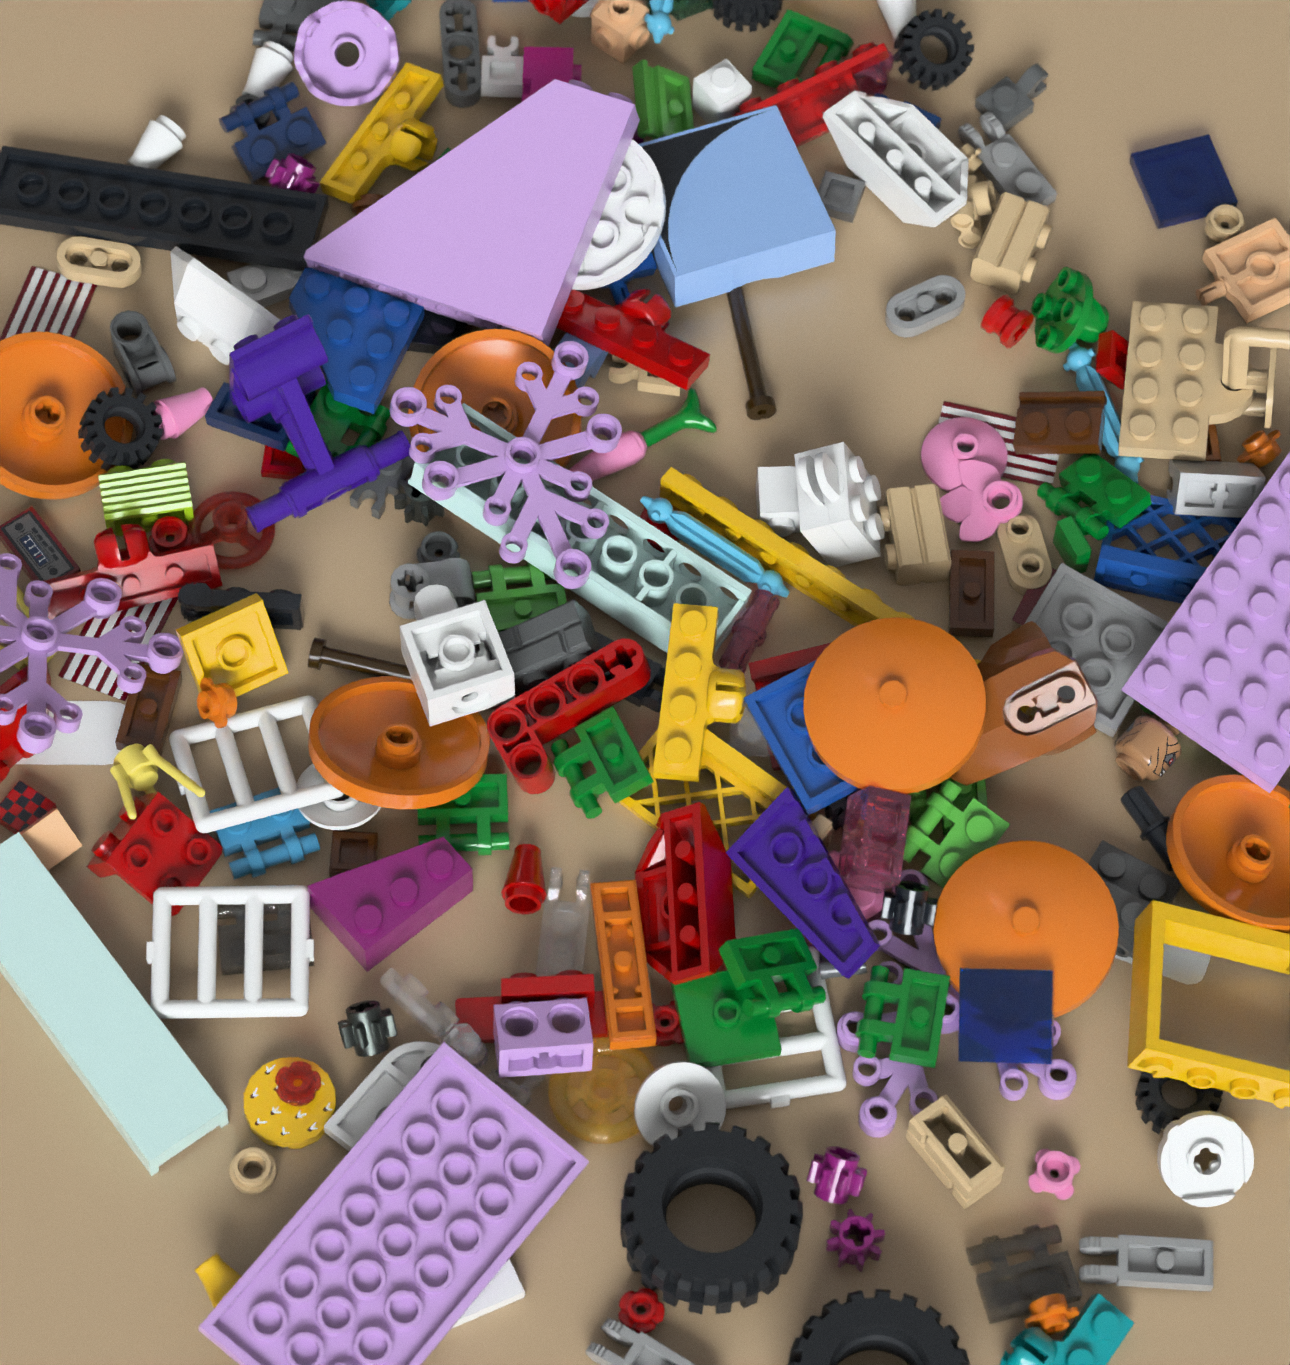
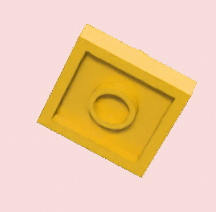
[175,593,288,697]

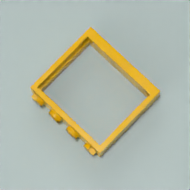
[1127,900,1290,1109]

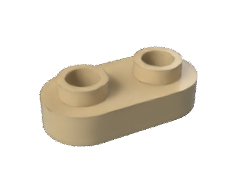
[56,236,142,288]
[996,512,1052,595]

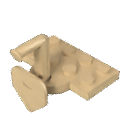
[1118,301,1290,462]

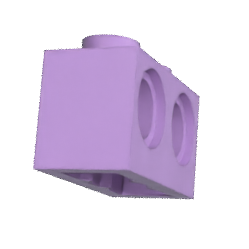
[493,998,593,1078]

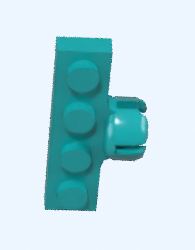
[1000,1293,1135,1365]

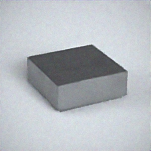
[818,171,865,223]

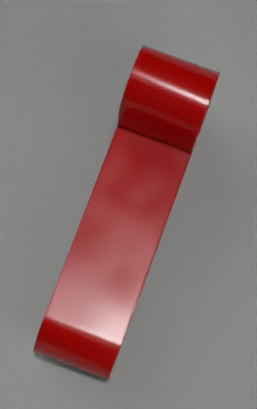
[487,638,651,794]

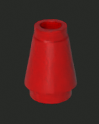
[501,844,547,914]

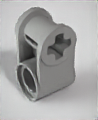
[389,558,476,619]

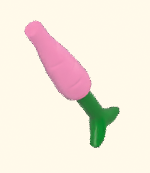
[568,388,717,481]

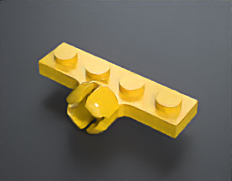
[319,62,444,204]
[653,603,746,782]

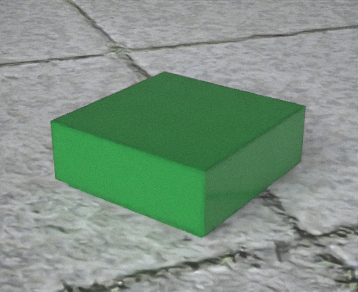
[1053,516,1092,574]

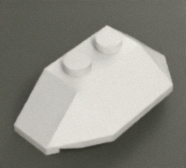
[823,91,969,227]
[171,246,280,365]

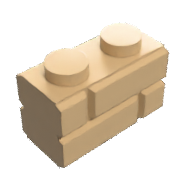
[970,192,1053,295]
[877,484,951,586]
[906,1095,1005,1209]

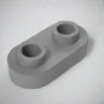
[885,275,965,337]

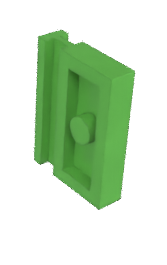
[632,59,694,140]

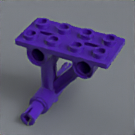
[229,314,410,533]

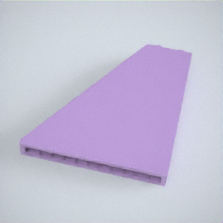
[303,79,640,346]

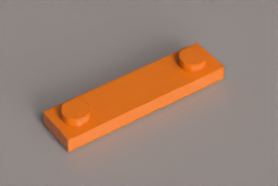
[590,879,656,1050]

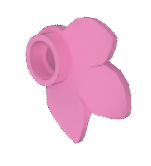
[940,460,1023,542]

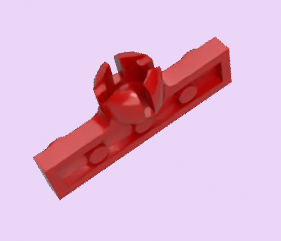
[556,289,710,390]
[44,524,223,620]

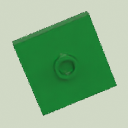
[671,970,782,1068]

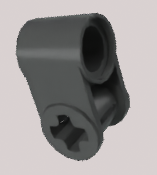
[110,310,176,398]

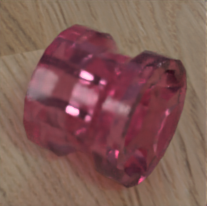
[853,44,894,95]

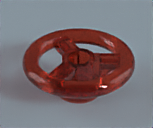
[188,491,275,570]

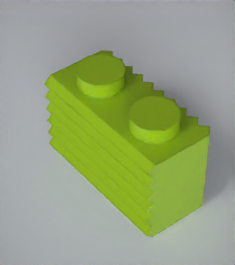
[98,459,195,537]

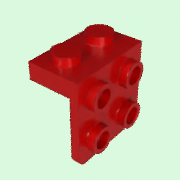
[86,791,222,916]

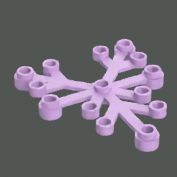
[390,341,622,589]
[0,553,184,754]
[836,869,1077,1138]

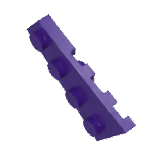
[725,787,881,979]

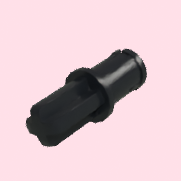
[1121,786,1173,872]

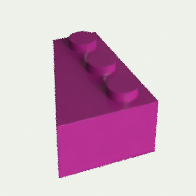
[307,837,473,972]

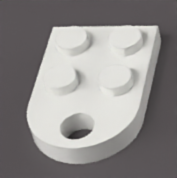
[324,1041,440,1151]

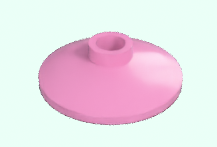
[921,417,1007,492]

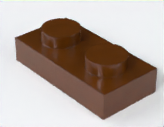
[949,550,995,638]
[115,663,182,756]

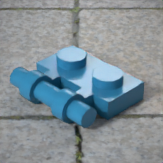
[210,787,320,880]

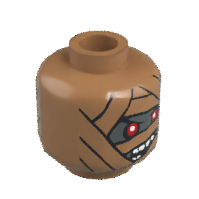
[1115,715,1182,782]

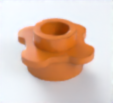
[1237,430,1282,468]
[197,677,237,728]
[1024,1294,1080,1335]

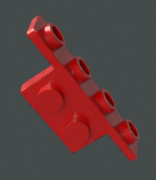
[733,42,890,147]
[455,970,608,1045]

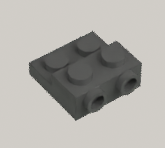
[1088,840,1182,958]

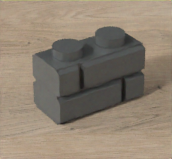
[498,599,600,692]

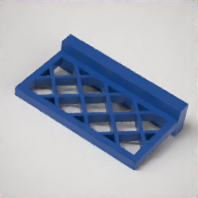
[1094,495,1242,604]

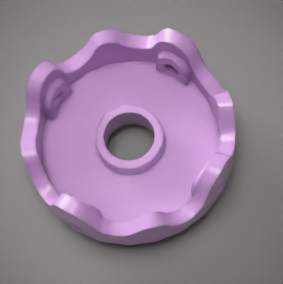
[294,1,400,106]

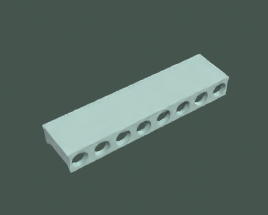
[408,403,752,654]
[0,832,229,1176]

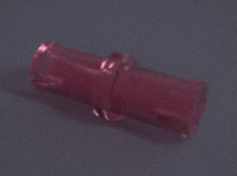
[718,589,780,673]

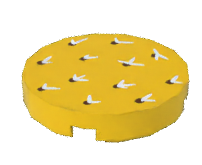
[244,1057,336,1149]

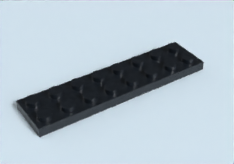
[0,146,329,272]

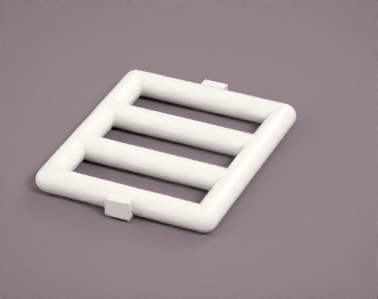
[169,695,344,833]
[146,885,314,1019]
[706,946,847,1109]

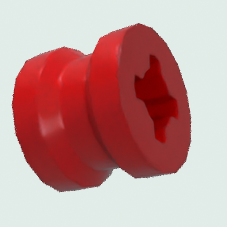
[980,294,1034,349]

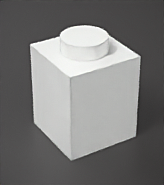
[692,58,752,124]
[756,466,801,537]

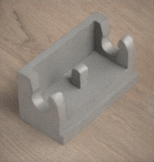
[1167,459,1266,518]

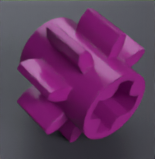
[265,153,321,194]
[806,1146,868,1204]
[826,1209,885,1272]

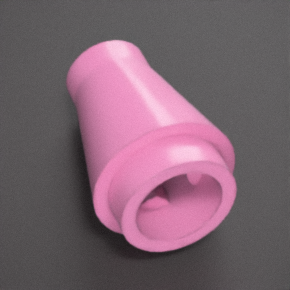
[153,387,213,440]

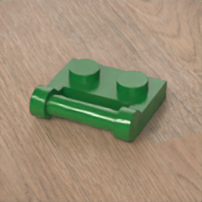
[751,9,854,89]

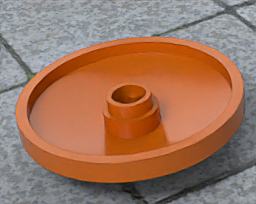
[408,329,583,468]
[0,332,133,500]
[803,617,987,795]
[308,676,490,809]
[1166,775,1290,934]
[934,840,1119,1022]

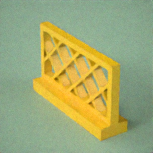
[608,729,816,899]

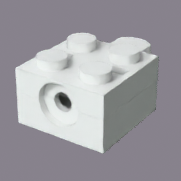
[794,442,884,567]
[400,584,515,726]

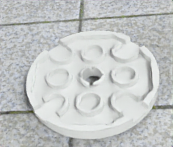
[572,139,666,290]

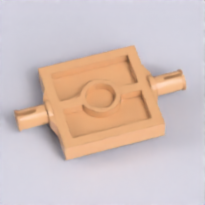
[1196,217,1290,323]

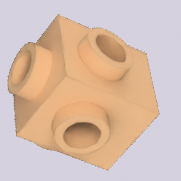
[590,0,650,64]

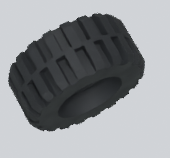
[620,1122,803,1314]
[788,1289,970,1365]

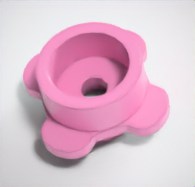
[1028,1149,1080,1200]

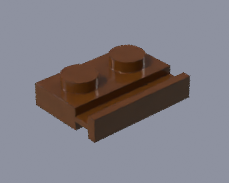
[1013,391,1107,454]

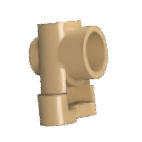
[951,175,997,249]

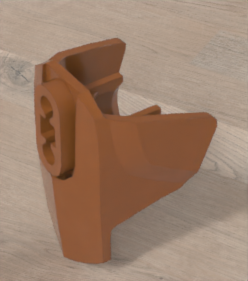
[949,621,1098,786]

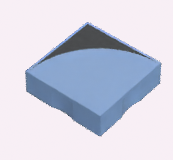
[639,105,836,308]

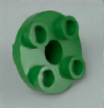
[1031,267,1109,354]

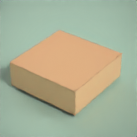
[20,808,82,871]

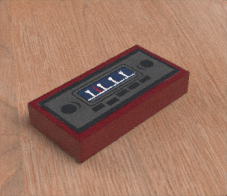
[0,506,81,581]

